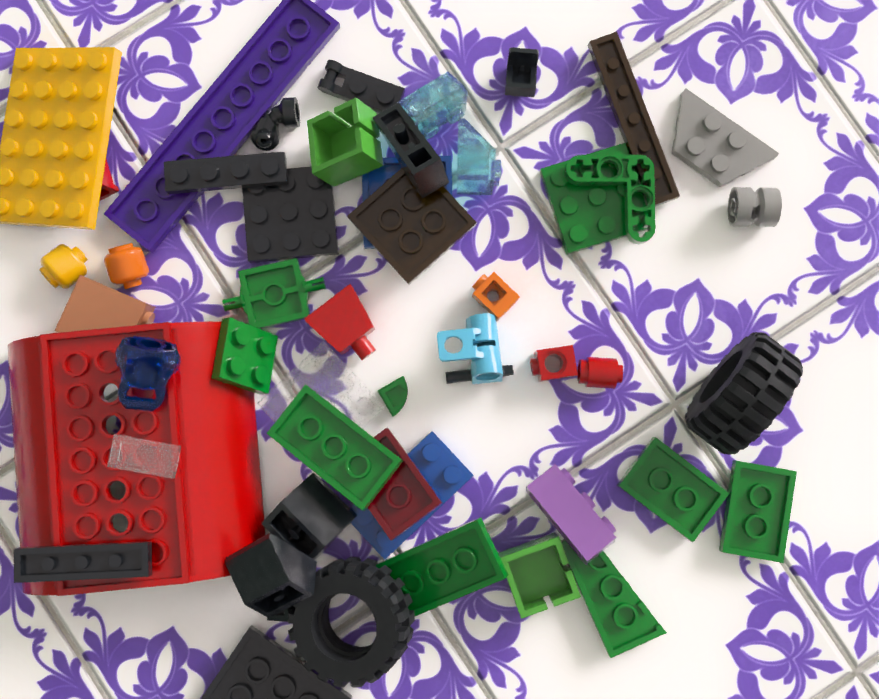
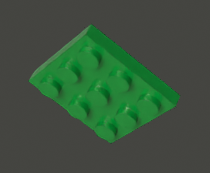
[540,143,648,255]

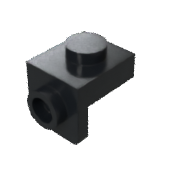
[505,47,539,97]

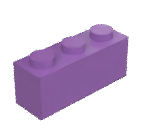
[526,464,617,565]

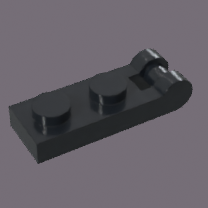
[317,59,405,113]

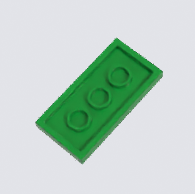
[267,384,403,511]
[376,517,508,616]

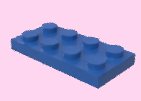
[350,431,474,560]

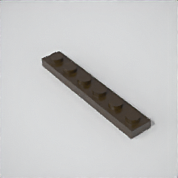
[587,31,680,207]

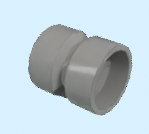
[727,187,782,227]

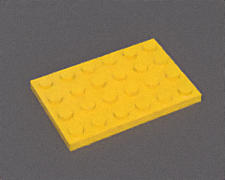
[0,47,122,230]

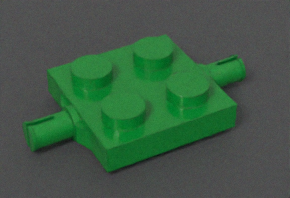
[222,258,326,329]

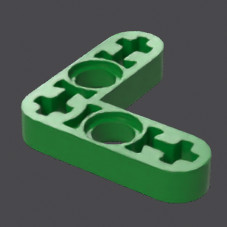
[564,155,656,245]

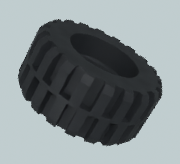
[685,332,803,455]
[287,557,415,688]

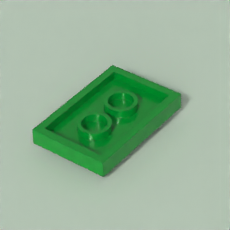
[617,437,730,542]
[719,460,797,563]

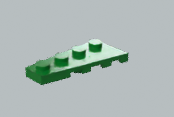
[561,539,667,658]

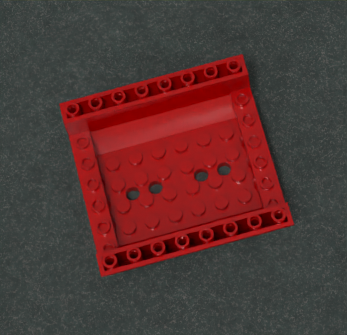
[7,321,266,596]

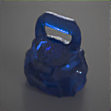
[115,336,181,412]

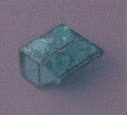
[397,72,468,139]

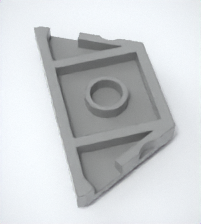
[671,88,779,187]

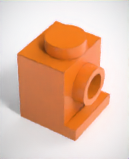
[472,272,520,322]

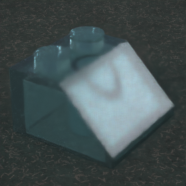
[457,118,501,195]

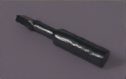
[445,365,514,384]

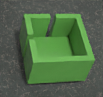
[307,98,384,187]
[498,533,581,619]

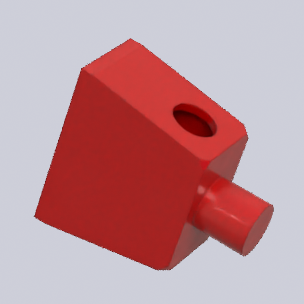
[304,284,376,361]

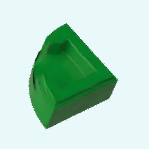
[378,376,408,417]

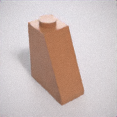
[54,275,156,333]

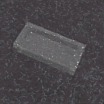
[107,434,181,479]

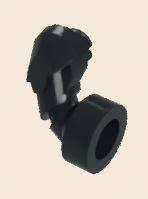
[251,97,300,151]

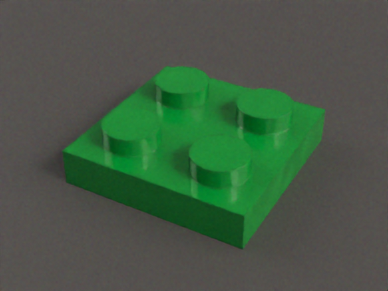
[211,317,278,395]

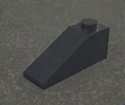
[372,102,449,198]

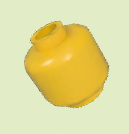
[39,244,88,289]

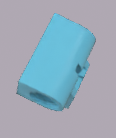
[437,313,503,385]

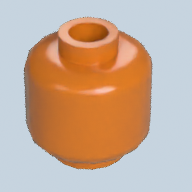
[104,243,149,289]

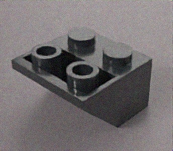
[261,473,357,560]
[225,533,317,618]

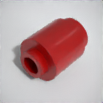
[577,357,623,389]

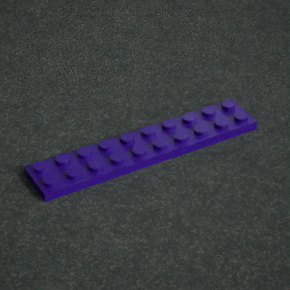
[104,0,341,253]

